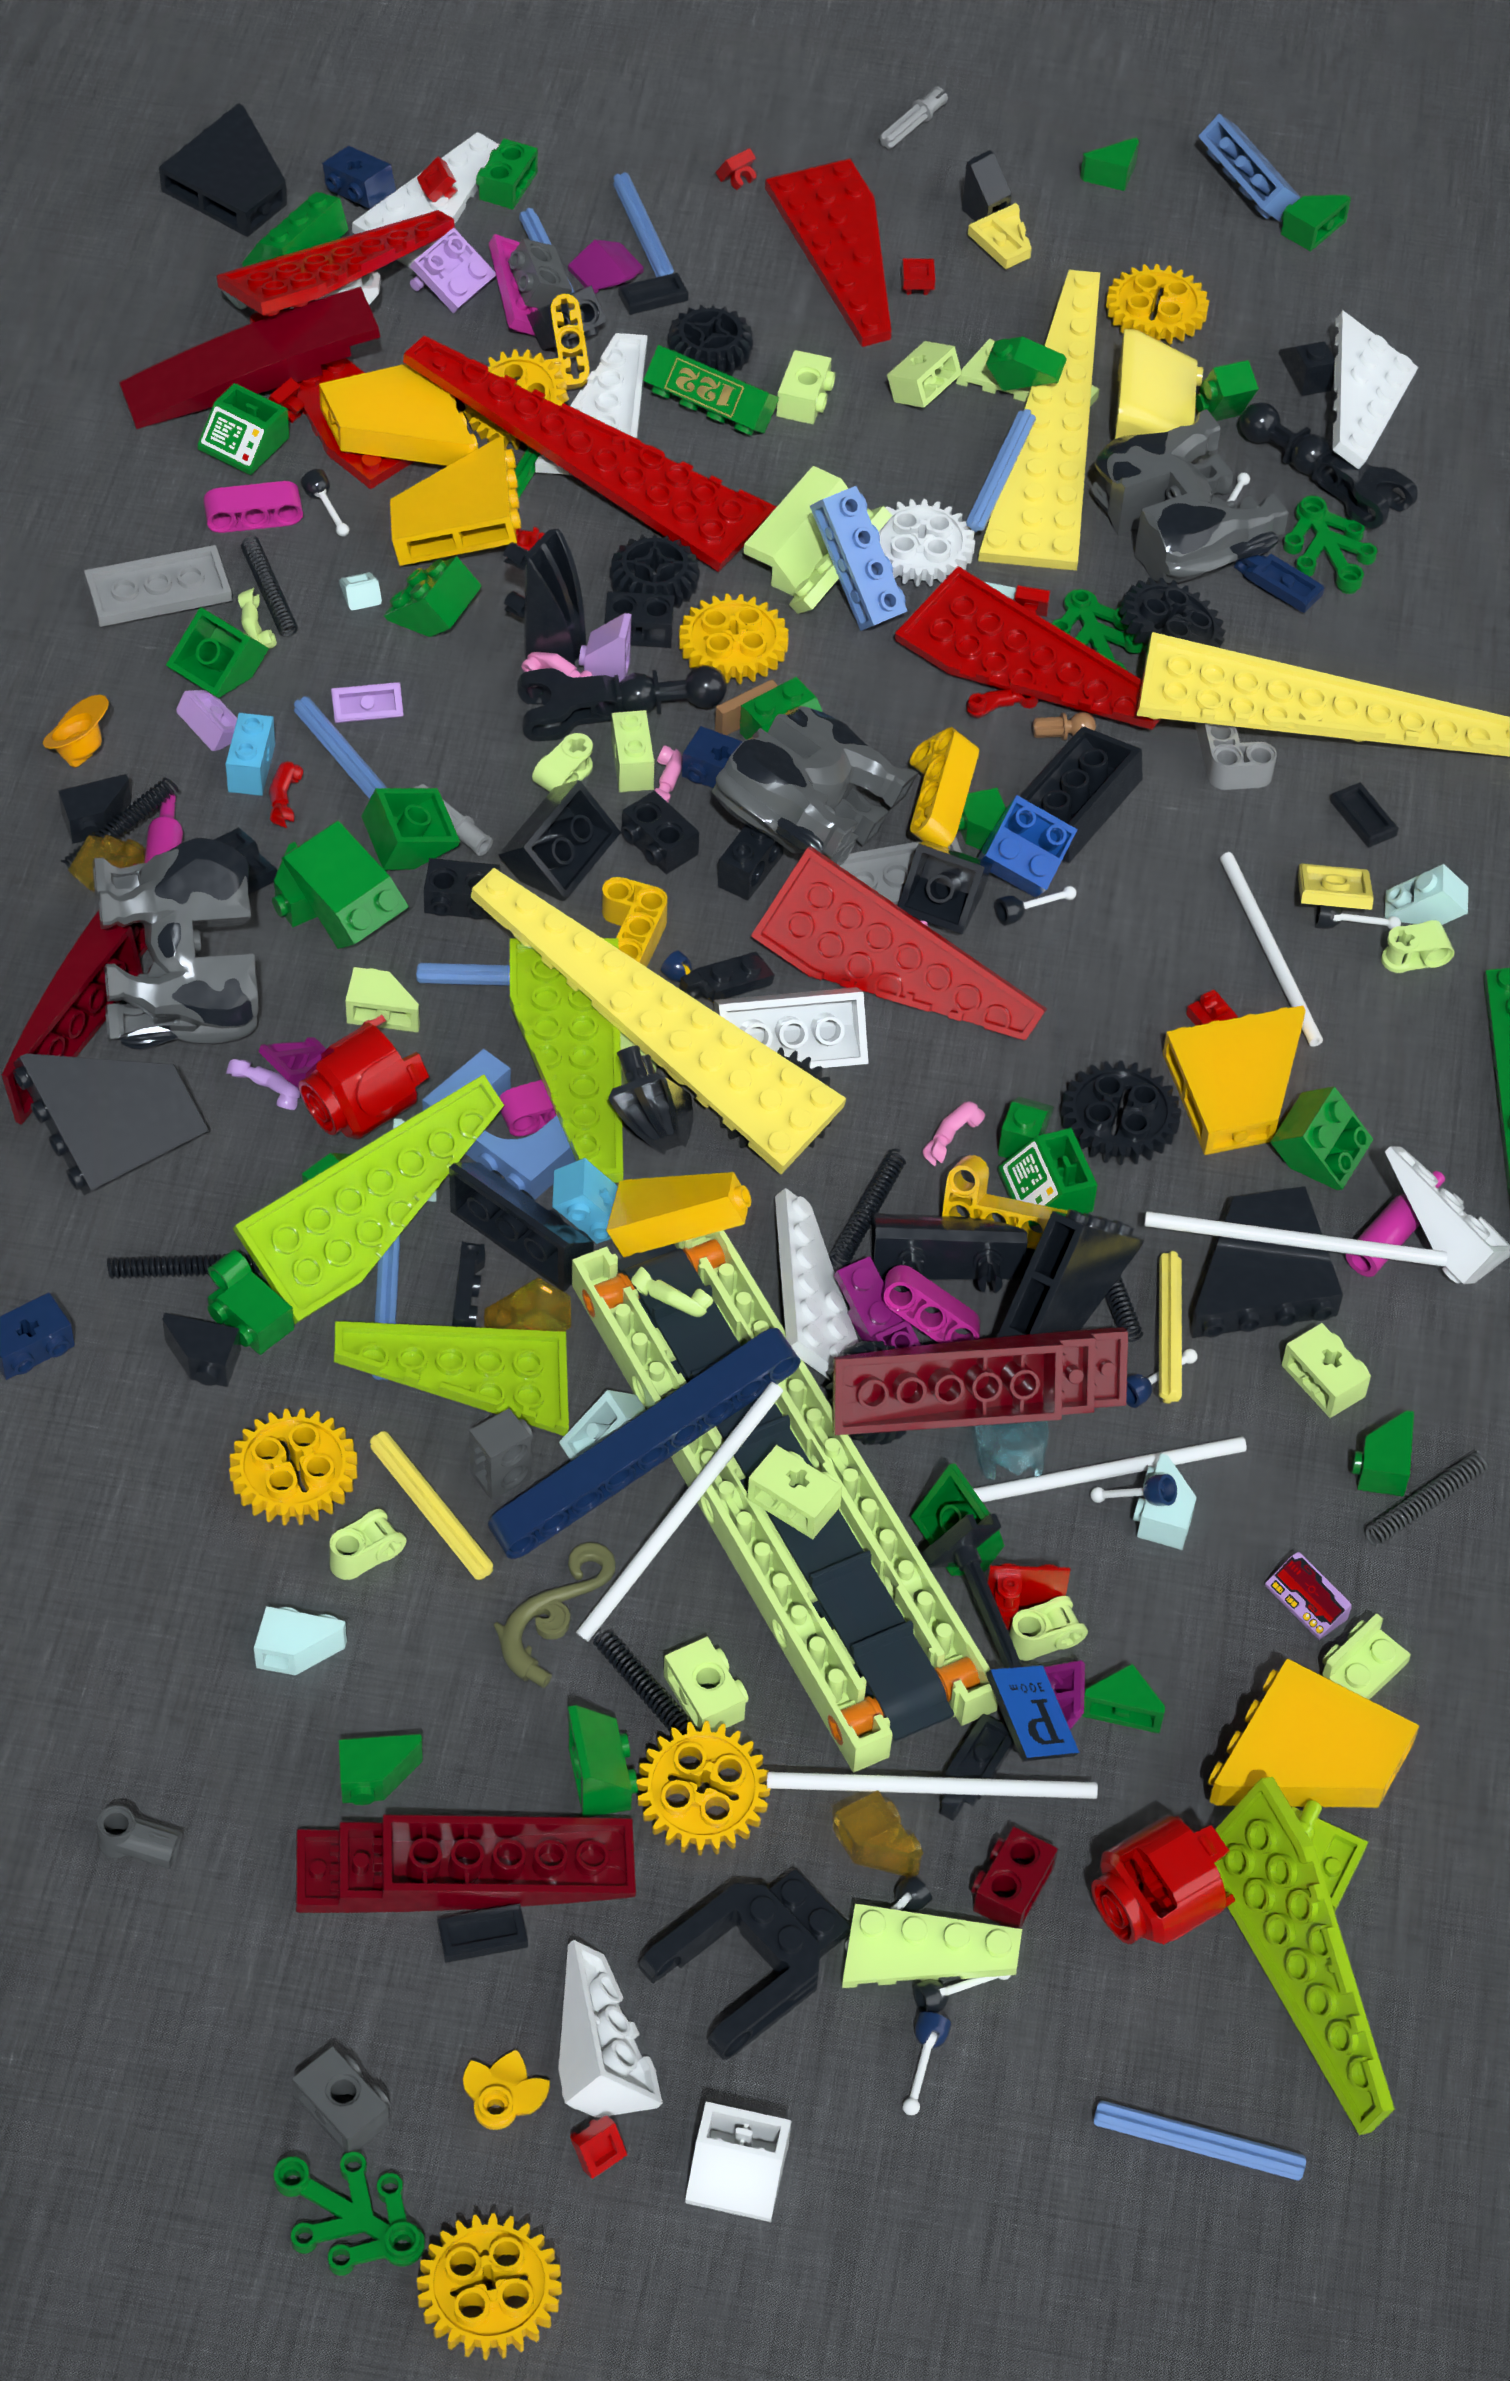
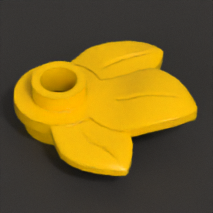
[463,2050,550,2130]

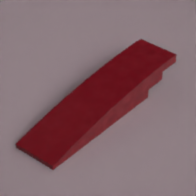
[119,287,381,429]
[2,863,148,1125]
[833,1327,1128,1435]
[296,1815,636,1913]

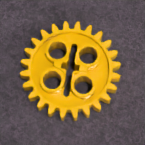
[1106,264,1209,344]
[464,349,569,450]
[679,593,788,684]
[229,1408,358,1526]
[636,1721,770,1856]
[417,2213,562,2360]

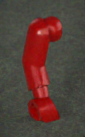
[967,689,1039,718]
[269,761,303,828]

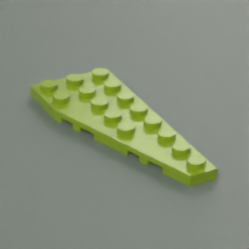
[1215,1777,1395,2135]

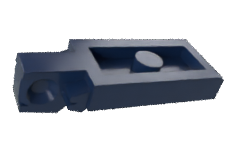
[1235,554,1325,613]

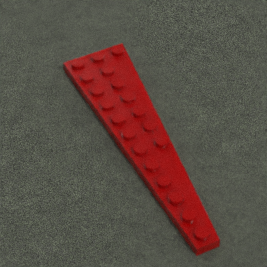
[403,335,777,572]

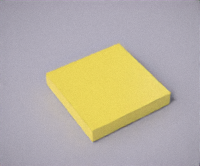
[1298,864,1374,910]

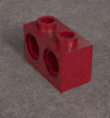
[971,1827,1059,1929]

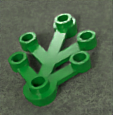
[1283,495,1377,594]
[1052,589,1145,670]
[274,2152,425,2276]

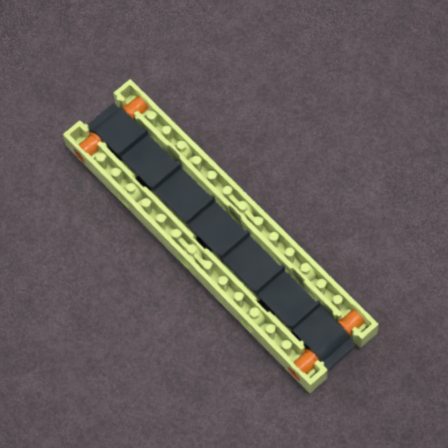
[572,1230,998,1773]

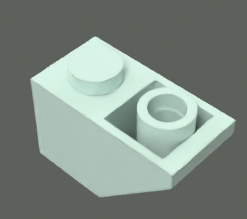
[1385,864,1468,925]
[1133,1453,1197,1550]
[254,1606,347,1675]

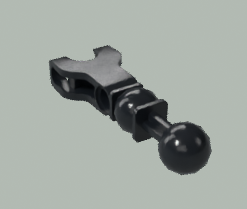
[1240,402,1418,529]
[517,665,727,742]

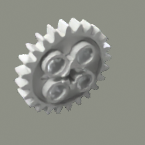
[879,499,975,587]

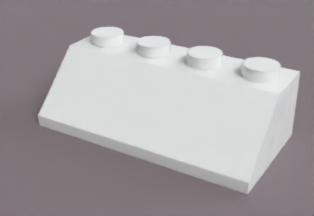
[714,987,868,1069]

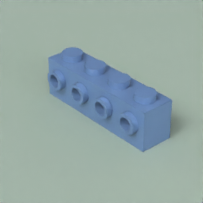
[1198,113,1301,222]
[810,486,907,631]

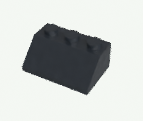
[498,779,621,901]

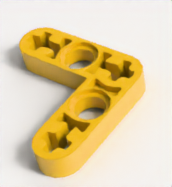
[515,294,590,390]

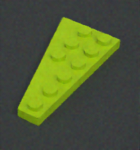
[334,1321,569,1436]

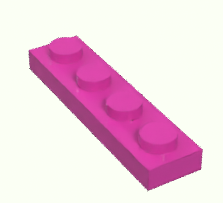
[489,234,538,336]

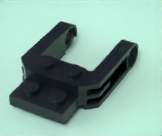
[638,1869,851,2060]

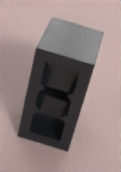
[527,286,607,352]
[604,591,675,648]
[621,790,699,875]
[718,825,783,901]
[423,858,500,920]

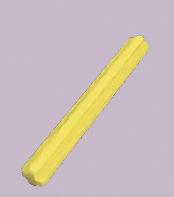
[1159,1251,1182,1404]
[370,1431,493,1580]

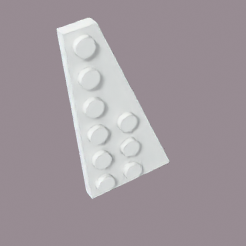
[352,132,499,268]
[1333,310,1418,469]
[535,333,647,475]
[775,1188,859,1380]

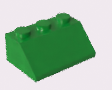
[242,192,349,267]

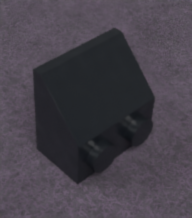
[898,841,992,934]

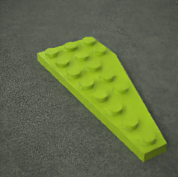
[510,938,623,1183]
[233,1074,504,1324]

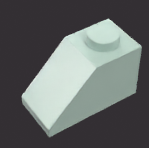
[559,1390,646,1461]

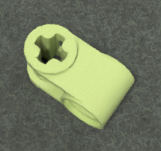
[532,733,593,792]
[1381,920,1455,973]
[330,1509,407,1580]
[1009,1596,1088,1661]

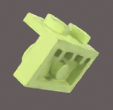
[1322,1614,1411,1700]

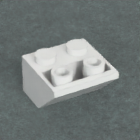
[685,2102,791,2222]

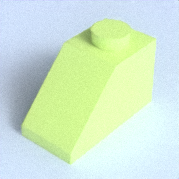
[345,967,420,1032]

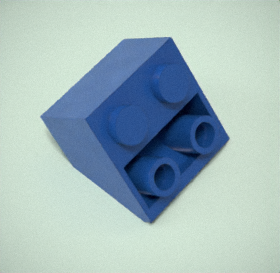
[977,795,1078,898]

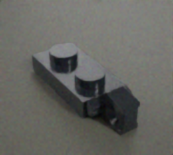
[679,951,775,1002]
[452,1242,486,1327]
[939,1714,1015,1821]

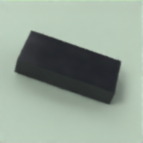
[618,273,689,315]
[1330,782,1399,848]
[437,1904,528,1963]

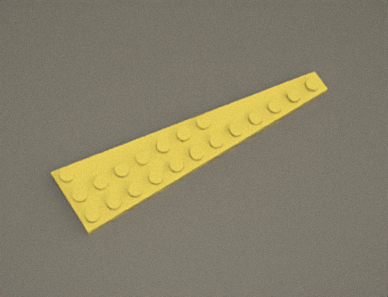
[978,270,1100,571]
[1136,632,1510,757]
[471,868,846,1175]

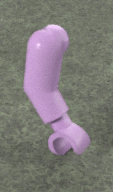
[226,1059,300,1110]

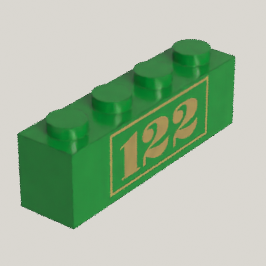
[643,345,780,435]

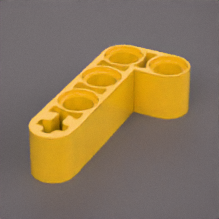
[910,727,979,848]
[602,877,668,967]
[942,1155,1068,1250]

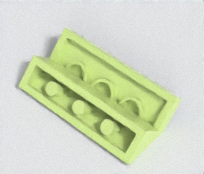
[744,466,848,597]

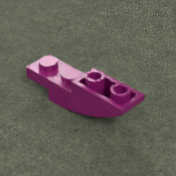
[834,1256,921,1349]

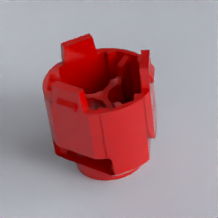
[298,1015,429,1140]
[1091,1815,1236,1945]

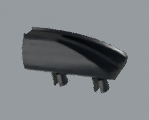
[503,529,586,666]
[608,1045,693,1155]
[871,1213,1027,1293]

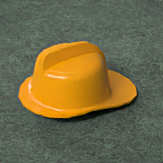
[43,694,109,767]

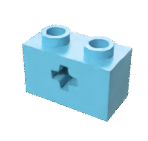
[226,713,275,796]
[552,1158,618,1244]

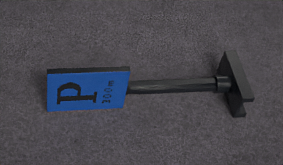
[921,1513,1080,1762]

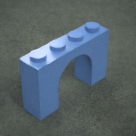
[422,1049,576,1200]

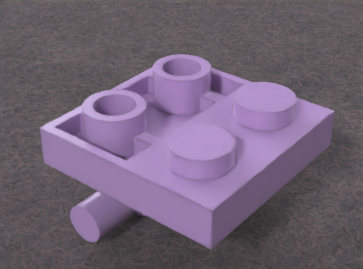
[410,228,496,314]

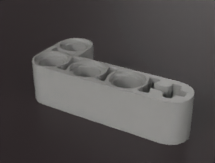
[1195,722,1277,790]

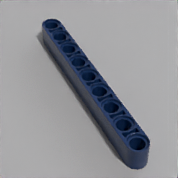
[488,1328,801,1559]

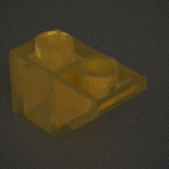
[68,835,146,891]
[484,1278,571,1332]
[833,1790,923,1877]

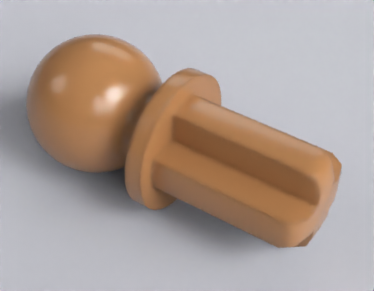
[1033,712,1096,741]

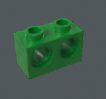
[476,138,538,210]

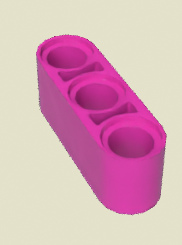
[203,481,303,533]
[499,1080,556,1137]
[884,1265,980,1344]

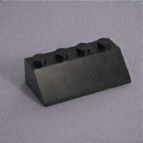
[1020,726,1143,863]
[449,1162,594,1292]

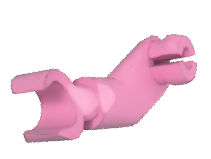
[521,652,592,678]
[655,746,682,802]
[923,1101,985,1166]

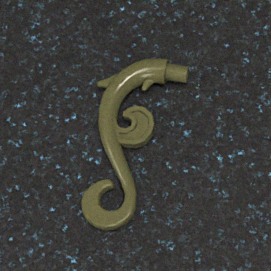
[494,1542,616,1688]

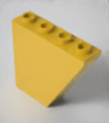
[319,364,478,466]
[390,437,521,566]
[1163,1005,1306,1155]
[1208,1658,1420,1808]

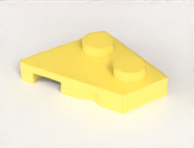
[968,203,1031,269]

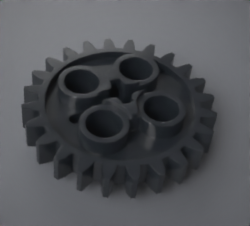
[1119,577,1226,652]
[1061,1060,1181,1165]

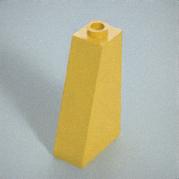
[606,1172,751,1257]

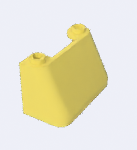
[1115,329,1203,439]

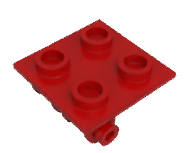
[987,1563,1070,1630]

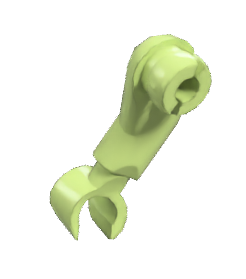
[238,588,277,648]
[631,1266,714,1317]

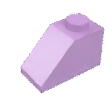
[579,613,631,682]

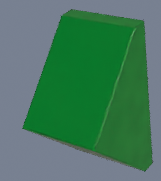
[1080,137,1139,191]
[1082,1664,1166,1734]

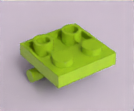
[1292,1800,1368,1912]

